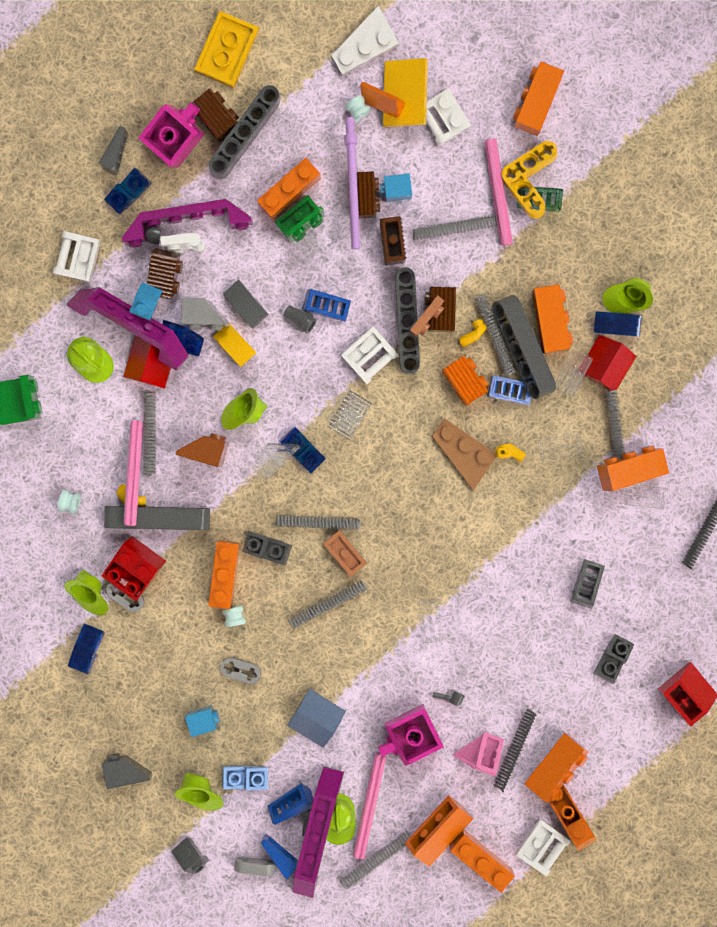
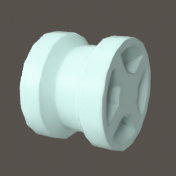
[344,95,371,122]
[58,490,81,515]
[222,605,246,627]

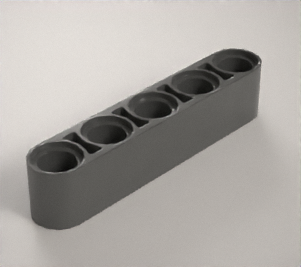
[209,85,280,179]
[395,267,420,375]
[492,295,556,399]
[104,506,210,530]

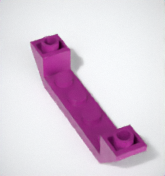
[122,199,253,248]
[67,287,188,371]
[292,766,344,898]

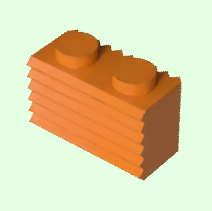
[442,355,489,406]

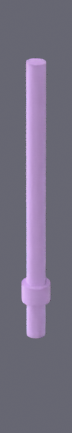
[344,117,360,250]

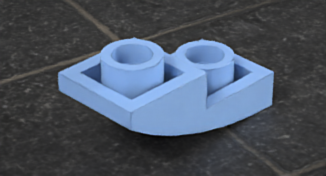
[222,766,268,790]

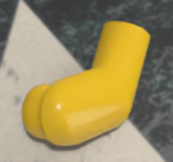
[459,319,486,347]
[495,443,526,463]
[116,484,146,507]

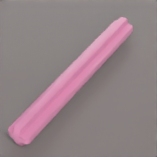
[484,139,513,246]
[124,420,143,526]
[353,753,386,859]

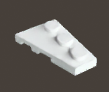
[332,6,399,76]

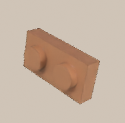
[409,295,444,337]
[323,530,367,577]

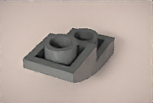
[223,280,269,329]
[242,531,292,565]
[593,634,634,684]

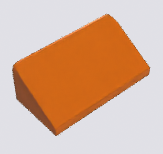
[360,82,405,118]

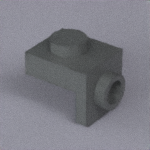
[171,837,209,874]

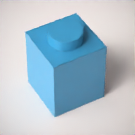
[380,173,412,202]
[130,282,162,320]
[185,705,220,737]

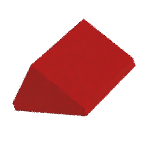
[577,334,637,393]
[123,336,171,389]

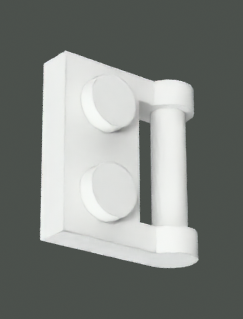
[426,88,471,146]
[53,231,101,283]
[160,233,205,254]
[341,326,399,384]
[515,818,572,876]

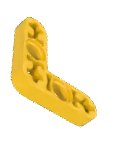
[502,141,557,219]

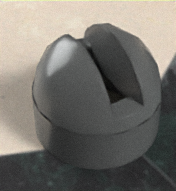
[145,226,161,245]

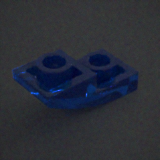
[104,168,152,214]
[594,311,642,337]
[162,320,204,356]
[279,426,326,474]
[68,624,105,675]

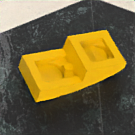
[212,323,257,368]

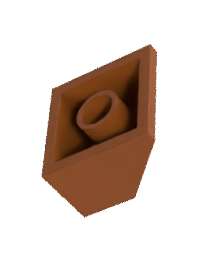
[175,433,229,467]

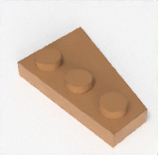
[432,418,497,490]

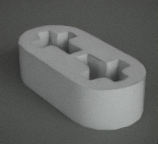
[106,583,145,612]
[220,657,261,684]
[234,857,276,876]

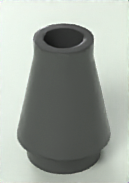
[283,305,317,334]

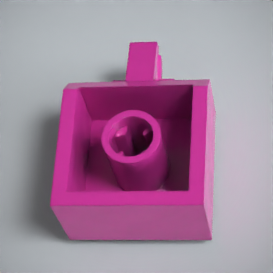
[138,103,205,168]
[378,704,444,766]

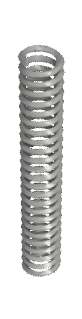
[413,214,497,241]
[475,293,516,377]
[143,390,156,476]
[605,390,625,459]
[274,515,361,530]
[287,580,368,629]
[339,831,410,889]

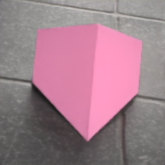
[453,732,504,777]

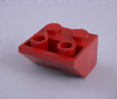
[101,536,166,601]
[657,662,717,727]

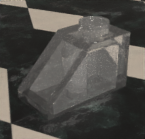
[248,443,300,481]

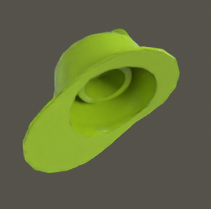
[602,277,653,314]
[67,337,114,383]
[221,388,267,430]
[64,570,108,615]
[175,773,224,811]
[327,793,356,845]

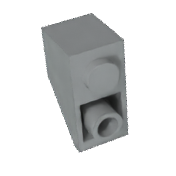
[181,298,229,331]

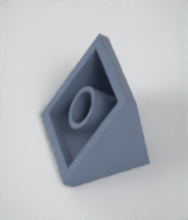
[287,688,346,748]

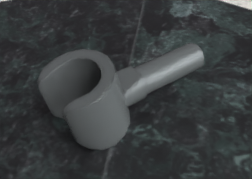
[433,691,464,706]
[299,808,311,836]

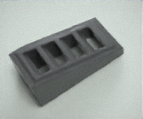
[99,126,128,176]
[570,559,605,608]

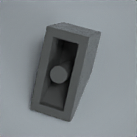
[101,753,152,789]

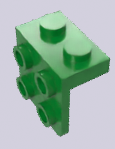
[275,195,325,243]
[0,375,42,425]

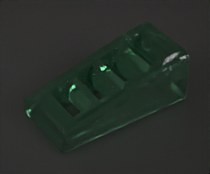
[516,187,563,213]

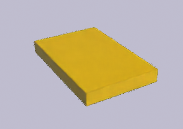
[194,10,259,88]
[383,58,428,128]

